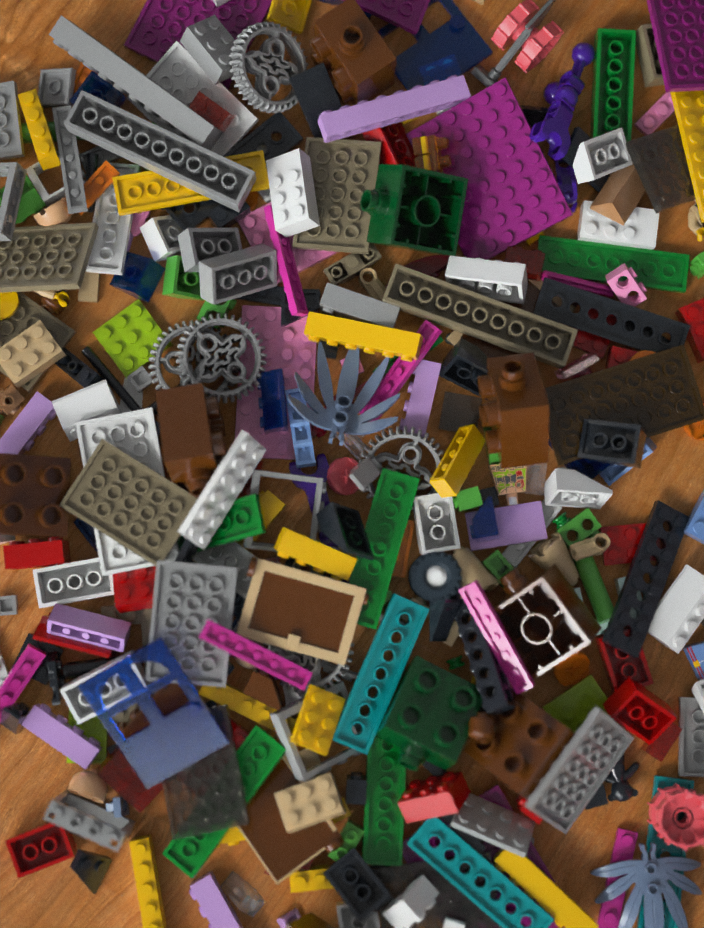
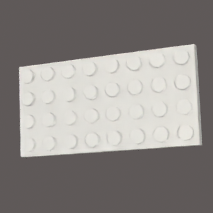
[75,407,179,576]

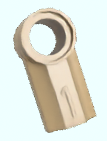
[358,268,386,301]
[569,533,610,561]

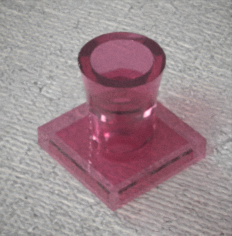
[554,353,600,379]

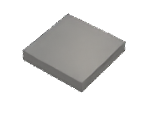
[38,68,76,108]

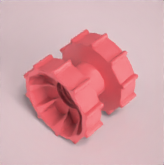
[491,0,564,73]
[647,783,704,851]

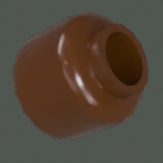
[41,290,70,315]
[468,712,495,744]

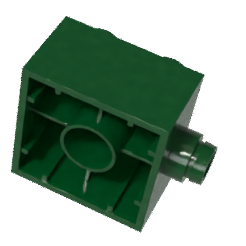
[360,164,468,256]
[376,655,483,771]

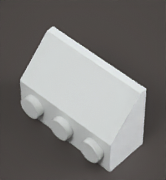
[573,127,633,184]
[52,379,122,442]

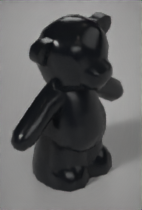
[604,753,639,802]

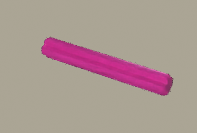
[541,270,614,298]

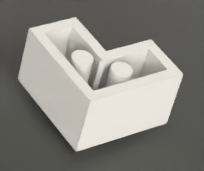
[382,875,439,928]

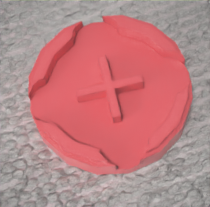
[327,457,359,495]

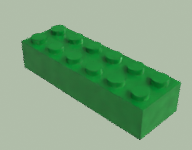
[590,28,636,146]

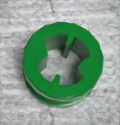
[552,511,571,529]
[446,655,465,670]

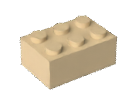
[0,320,66,388]
[274,773,346,834]

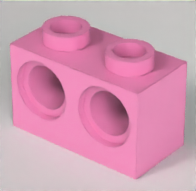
[605,263,647,307]

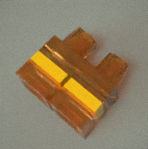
[412,135,452,172]

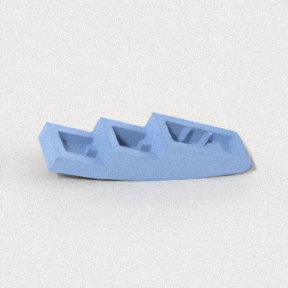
[285,388,316,469]

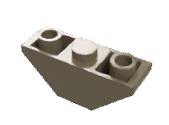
[323,243,382,285]

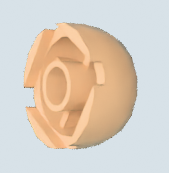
[33,197,72,226]
[67,768,108,803]

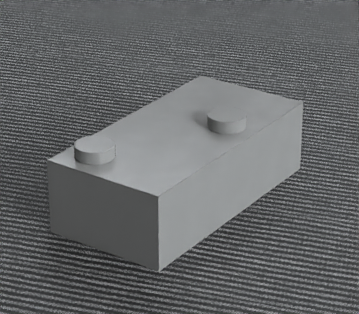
[199,244,277,305]
[319,282,400,328]

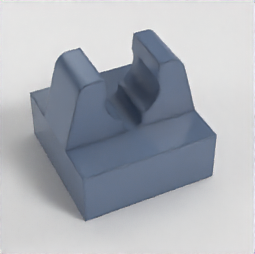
[106,794,129,818]

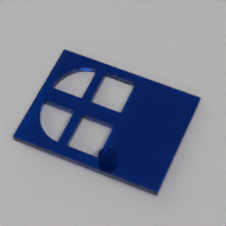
[363,0,493,90]
[77,637,229,790]

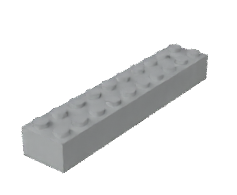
[49,15,223,151]
[64,90,256,212]

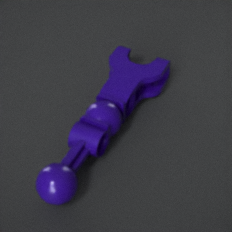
[529,42,595,161]
[543,82,578,213]
[289,453,352,583]

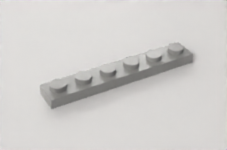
[52,105,88,214]

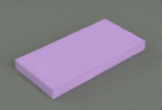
[465,501,548,551]

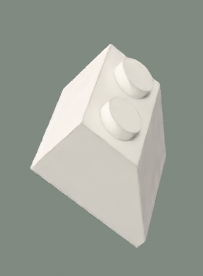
[140,215,183,262]

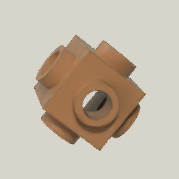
[0,385,25,415]

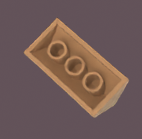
[590,153,656,226]

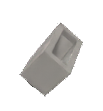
[349,455,381,491]

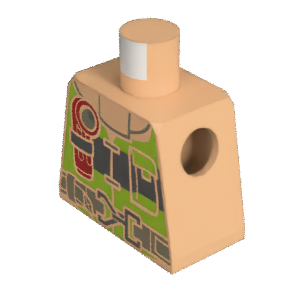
[488,464,526,506]

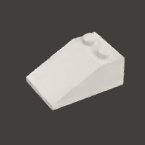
[543,467,613,509]
[413,493,461,555]

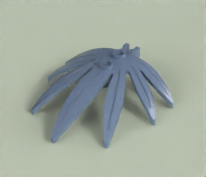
[288,342,400,446]
[590,842,702,928]

